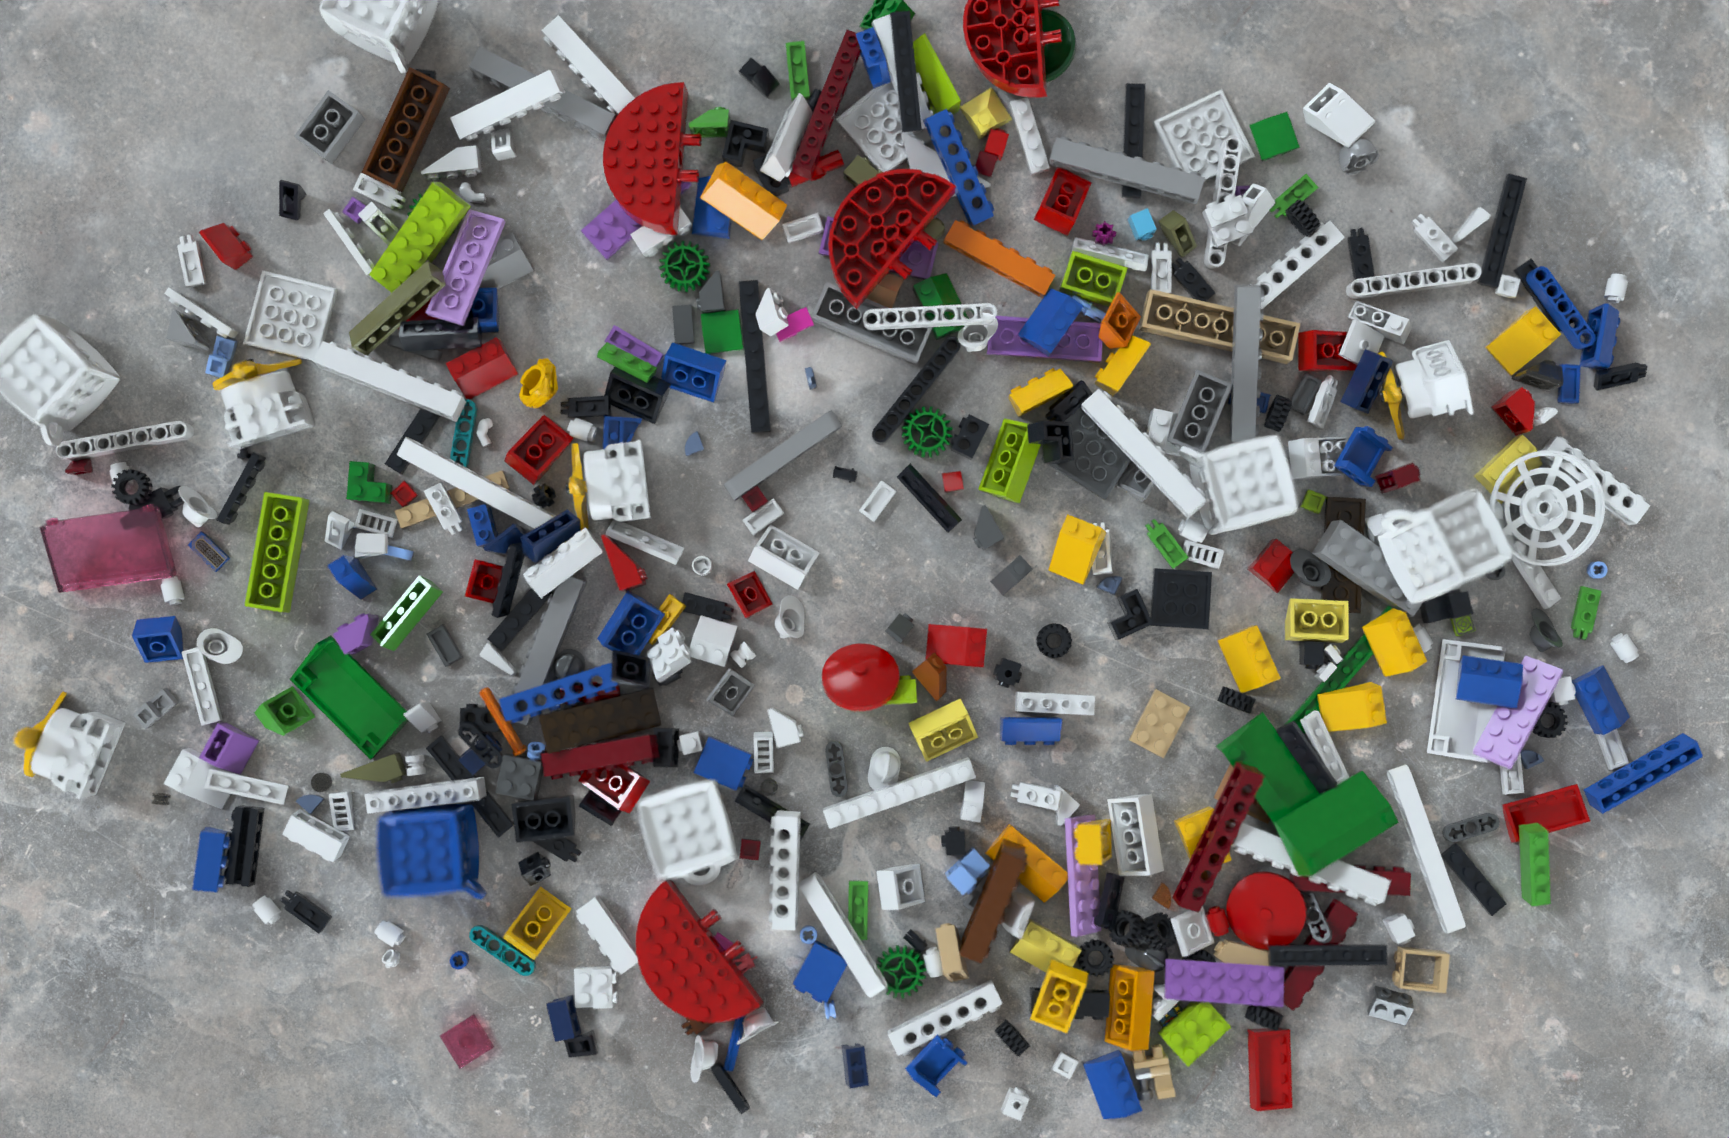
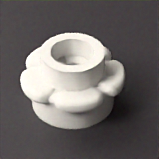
[382,949,400,968]

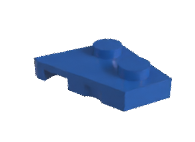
[603,416,642,449]

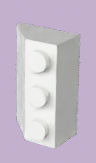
[748,524,819,590]

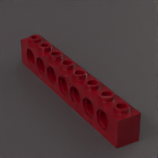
[793,30,862,180]
[1172,762,1264,912]

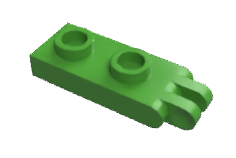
[1269,174,1319,219]
[1145,519,1189,569]
[1571,586,1602,640]

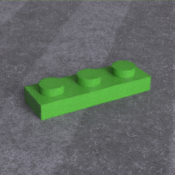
[786,41,810,101]
[597,342,657,383]
[848,880,868,940]

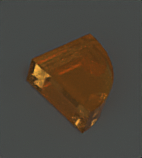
[1152,882,1171,910]

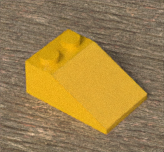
[1485,306,1562,376]
[1048,514,1107,585]
[1317,682,1387,732]
[1174,806,1232,864]
[1074,819,1112,865]
[502,886,571,960]
[1030,959,1088,1033]

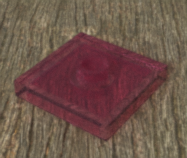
[440,1014,494,1069]

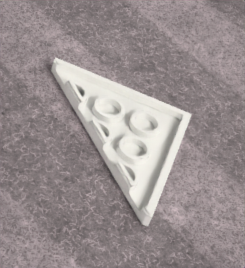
[901,133,990,197]

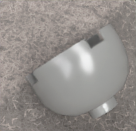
[1339,138,1379,175]

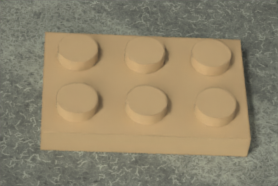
[1129,689,1190,758]

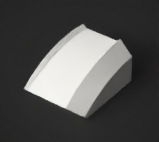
[1002,891,1034,939]

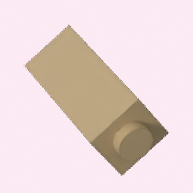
[935,923,969,982]
[1213,939,1269,966]

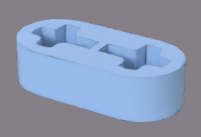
[385,545,414,561]

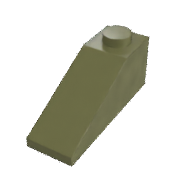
[340,752,406,784]

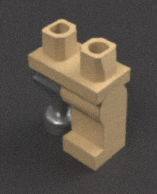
[1131,1044,1176,1101]

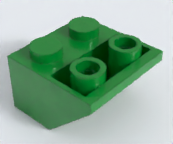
[860,0,915,30]

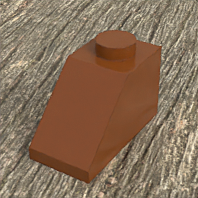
[912,653,947,701]

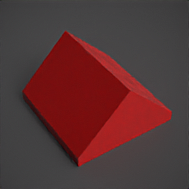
[465,559,503,603]
[727,571,773,618]

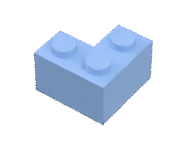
[945,847,990,895]

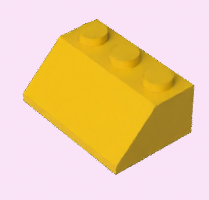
[1094,335,1151,396]
[1008,368,1073,417]
[1362,608,1427,677]
[1217,625,1280,693]

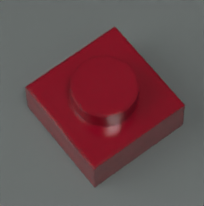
[741,486,768,512]
[739,838,761,861]

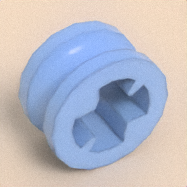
[1587,561,1608,579]
[527,742,545,760]
[800,925,817,944]
[824,1000,836,1019]

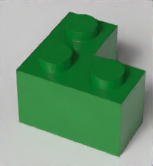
[346,461,392,504]

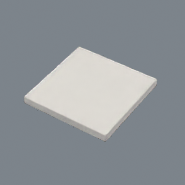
[836,78,943,172]
[1153,89,1255,182]
[243,270,338,361]

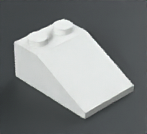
[164,748,239,809]

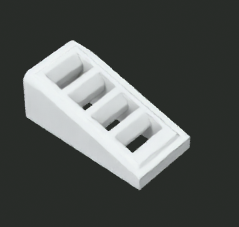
[1451,207,1491,243]
[1533,406,1558,427]
[354,509,398,538]
[1183,540,1224,569]
[480,642,517,675]
[753,732,774,773]
[329,791,355,831]

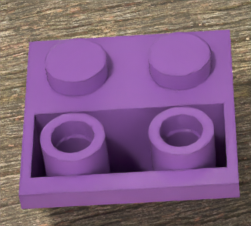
[333,613,379,654]
[199,722,260,775]

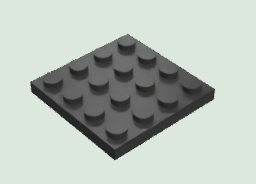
[1040,407,1142,500]

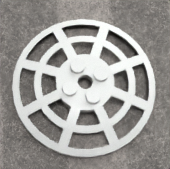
[1489,450,1605,566]

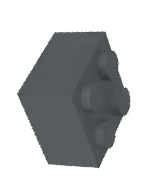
[495,754,543,801]

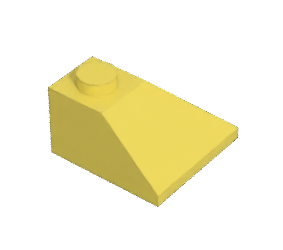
[960,87,1012,140]

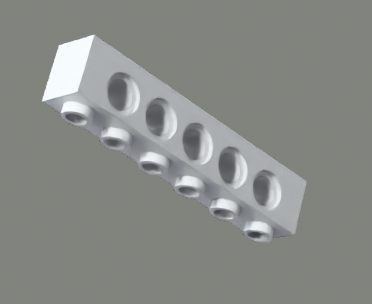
[1250,220,1345,309]
[1540,436,1650,525]
[365,777,487,814]
[769,811,801,931]
[888,979,1003,1056]

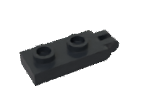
[1348,228,1375,280]
[1171,257,1215,302]
[1593,362,1648,391]
[1045,380,1093,422]
[560,396,611,418]
[682,592,734,621]
[532,837,582,862]
[280,890,332,934]

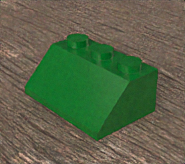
[913,273,969,340]

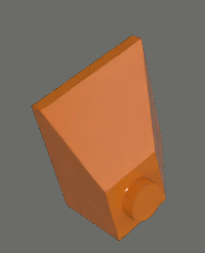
[1098,292,1141,349]

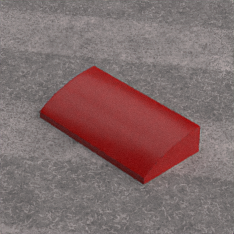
[1502,784,1590,843]
[1248,1028,1293,1111]

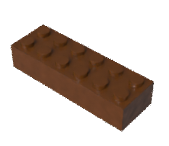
[361,67,450,193]
[959,838,1027,964]

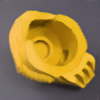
[519,358,558,409]

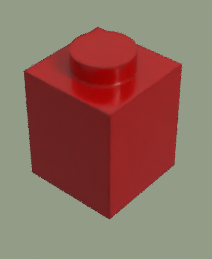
[984,128,1009,161]

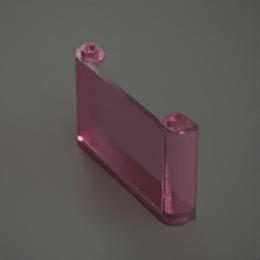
[39,504,177,593]

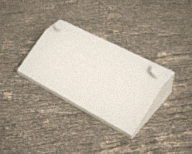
[1427,639,1506,763]

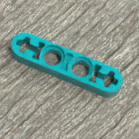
[450,399,478,468]
[469,925,536,976]

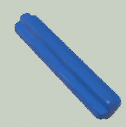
[724,1015,746,1071]

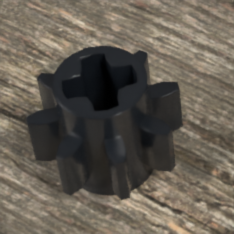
[531,483,556,509]

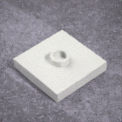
[1339,320,1385,365]
[1170,906,1215,956]

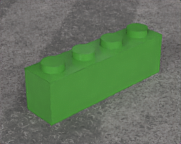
[370,575,443,651]
[1519,823,1551,907]

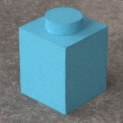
[1128,208,1157,241]

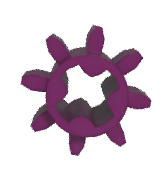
[1092,221,1117,247]

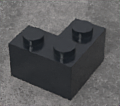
[722,120,769,167]
[1027,420,1074,464]
[1108,589,1153,640]
[1419,589,1473,623]

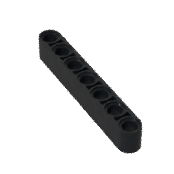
[872,336,961,445]

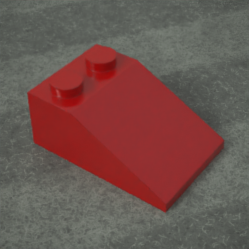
[1033,167,1092,236]
[1298,330,1357,371]
[504,415,574,485]
[601,534,648,592]
[925,624,987,668]
[578,764,650,814]

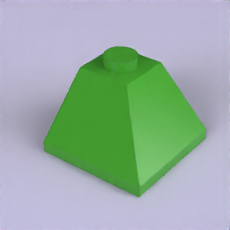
[689,107,730,138]
[254,686,315,736]

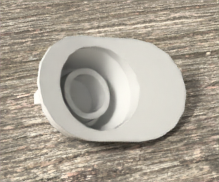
[957,313,998,353]
[178,486,217,527]
[775,595,805,639]
[197,628,243,664]
[868,747,901,790]
[737,1007,778,1045]
[690,1035,718,1083]

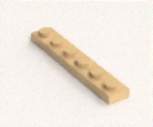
[395,470,510,529]

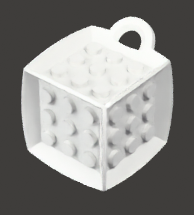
[319,0,438,74]
[0,315,120,446]
[1178,435,1298,535]
[1378,489,1512,604]
[638,780,739,885]

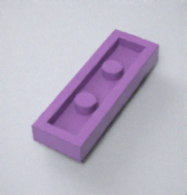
[605,325,664,367]

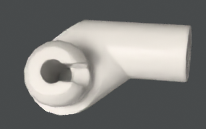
[459,182,486,203]
[476,418,493,447]

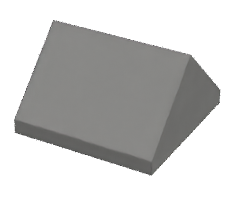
[166,310,210,350]
[1117,462,1155,502]
[706,668,755,716]

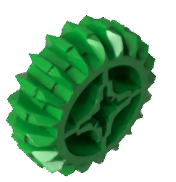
[659,241,711,293]
[901,406,953,458]
[876,945,926,998]

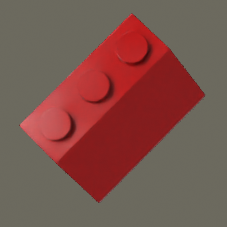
[445,337,518,400]

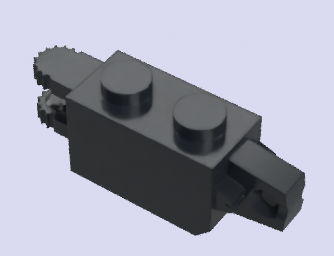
[120,485,184,530]

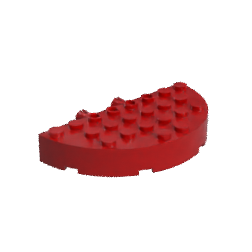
[963,0,1062,98]
[603,82,702,235]
[829,169,956,309]
[636,880,764,1023]

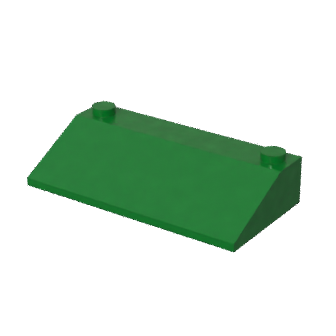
[290,635,409,760]
[1216,712,1322,823]
[1274,771,1399,876]

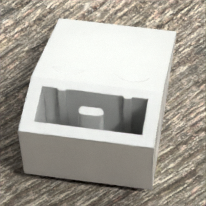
[1303,83,1375,148]
[1288,437,1348,479]

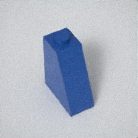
[327,555,377,600]

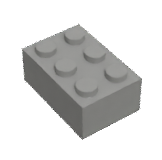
[294,90,365,164]

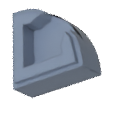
[805,367,817,389]
[685,431,704,456]
[1097,576,1122,595]
[1520,749,1544,769]
[296,794,324,814]

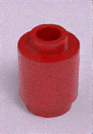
[1205,906,1230,936]

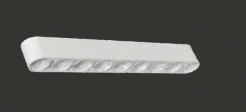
[397,437,556,529]
[1387,764,1465,934]

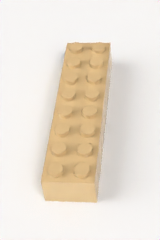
[1138,289,1301,364]

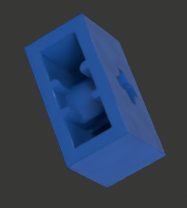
[467,504,498,547]

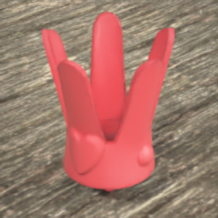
[733,953,757,974]

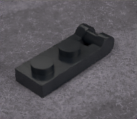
[1094,872,1125,930]

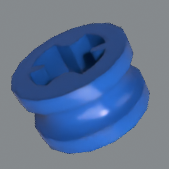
[450,951,469,970]

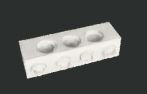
[1015,691,1095,715]

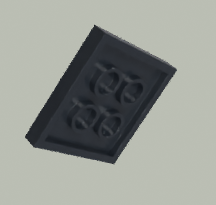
[1150,568,1212,630]

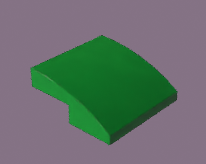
[1249,112,1300,161]
[701,309,743,354]

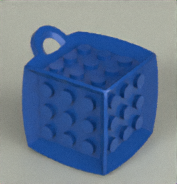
[377,804,487,900]

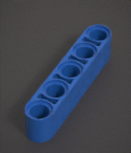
[1526,266,1595,349]

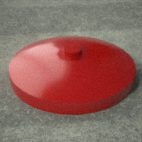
[822,643,899,711]
[1226,872,1306,950]

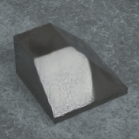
[1512,360,1564,391]

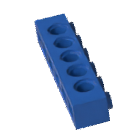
[923,109,994,226]
[499,663,620,723]
[1584,733,1703,814]

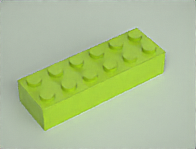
[369,182,471,293]
[244,492,310,613]

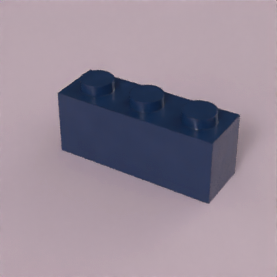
[1340,349,1393,414]
[521,509,581,563]

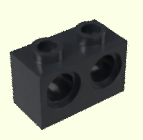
[753,155,791,197]
[950,414,989,460]
[460,704,501,732]
[653,728,679,767]

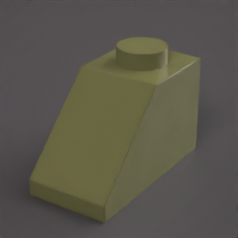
[1158,210,1197,258]

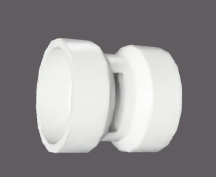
[692,556,713,576]
[730,642,756,668]
[405,754,426,776]

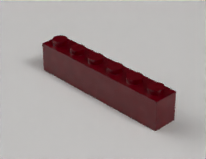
[541,734,659,780]
[1289,864,1411,896]
[1283,898,1358,1011]

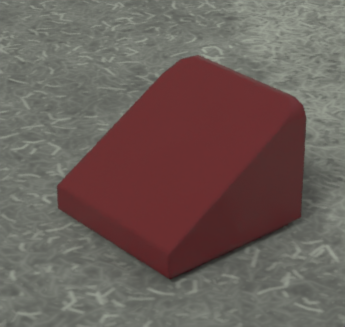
[975,151,998,178]
[65,458,93,475]

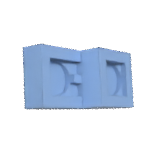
[205,335,238,378]

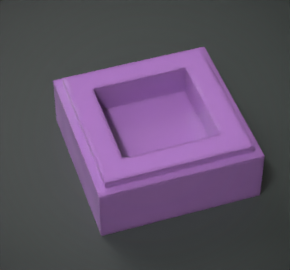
[342,197,366,224]

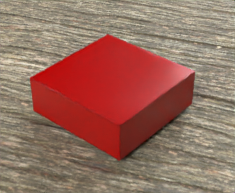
[390,481,418,507]

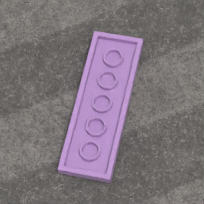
[426,209,505,326]
[1473,655,1563,770]
[1065,814,1102,937]

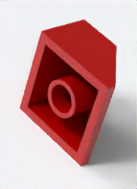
[199,223,254,270]
[1491,387,1535,436]
[1248,538,1295,593]

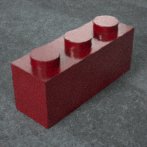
[1375,462,1421,494]

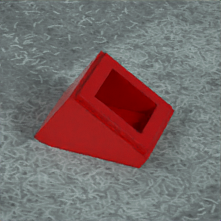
[942,471,964,493]

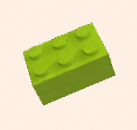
[1059,251,1128,307]
[1158,1001,1231,1067]

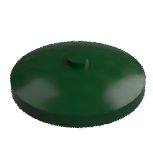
[1041,9,1076,82]

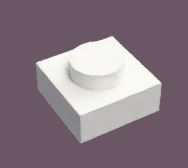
[1495,274,1521,299]
[1324,644,1343,664]
[1314,662,1337,682]
[1052,1051,1079,1079]

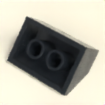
[604,367,671,424]
[512,795,576,843]

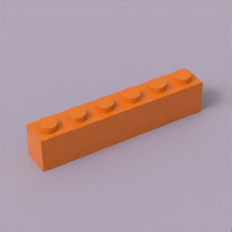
[943,220,1055,299]

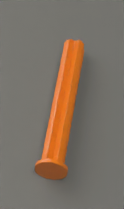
[479,687,527,756]

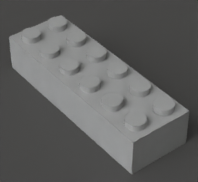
[811,282,932,365]
[1312,520,1423,617]

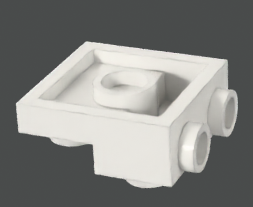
[1202,193,1253,248]
[647,627,692,683]
[574,966,618,1009]

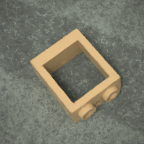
[1392,946,1450,993]

